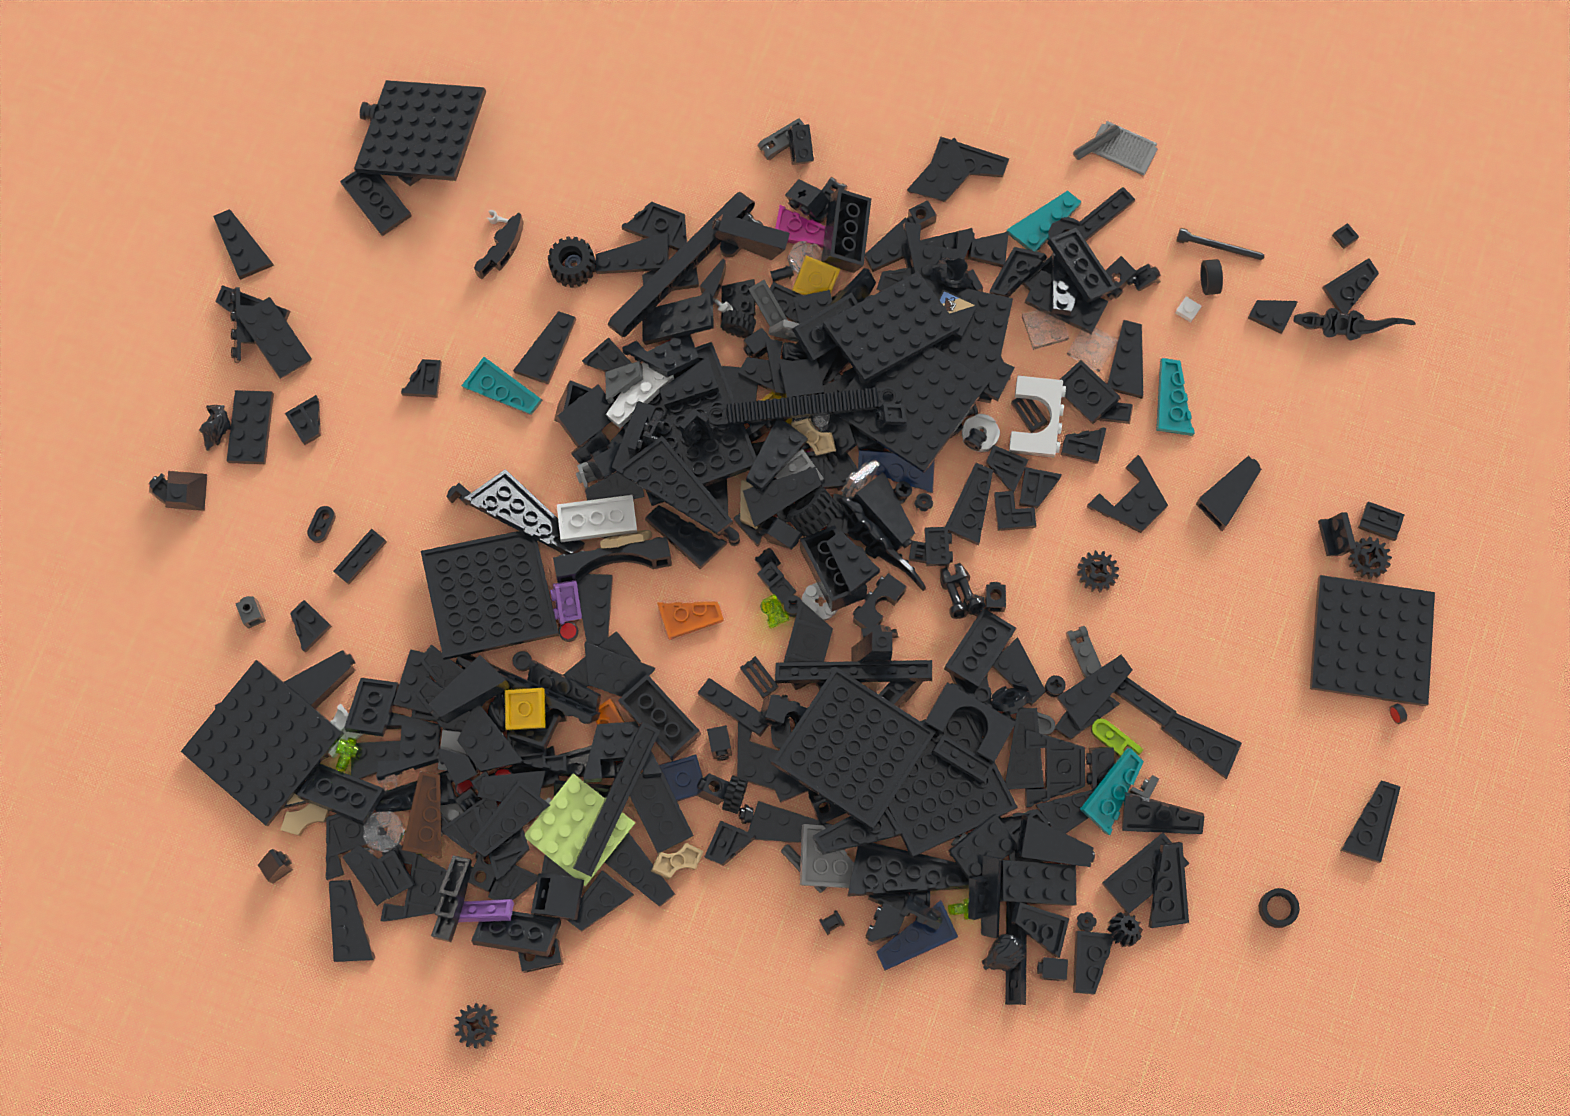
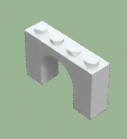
[1009,375,1066,458]

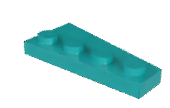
[1006,190,1082,252]
[461,357,543,415]
[1156,358,1195,436]
[1080,748,1144,835]

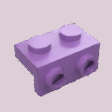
[550,580,582,624]

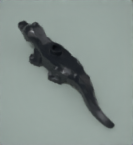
[1293,308,1416,341]
[839,496,926,591]

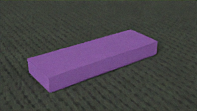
[459,899,514,922]

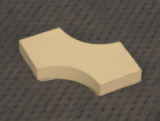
[791,418,836,456]
[600,530,652,548]
[280,803,329,836]
[651,843,703,880]

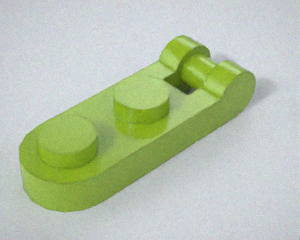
[1091,719,1143,757]

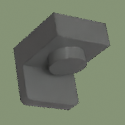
[1128,775,1159,798]

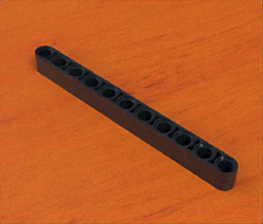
[608,192,755,337]

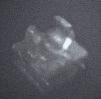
[376,774,398,791]

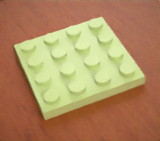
[525,773,635,887]

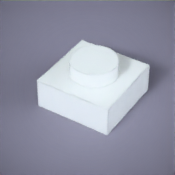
[1175,296,1202,323]

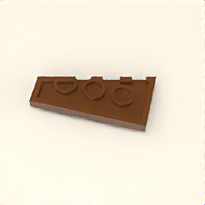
[402,771,442,858]

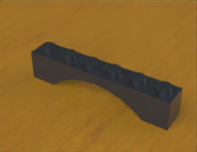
[553,537,672,583]

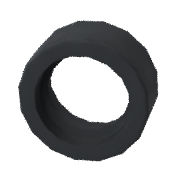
[1200,259,1223,295]
[1258,888,1300,928]

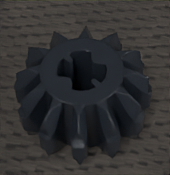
[1107,912,1143,947]

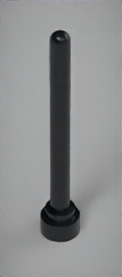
[1176,228,1265,260]

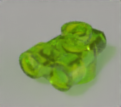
[760,595,790,629]
[335,737,358,772]
[948,898,969,920]

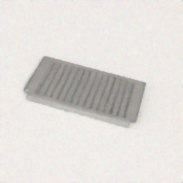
[1092,121,1158,176]

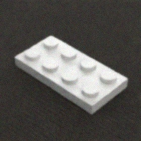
[557,495,637,542]

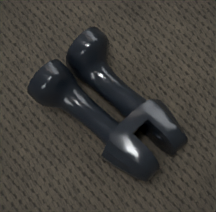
[940,563,985,619]

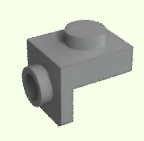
[576,462,597,489]

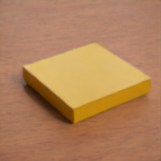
[792,255,840,295]
[505,688,545,730]

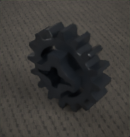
[1348,537,1392,579]
[1077,550,1119,593]
[454,1003,499,1049]

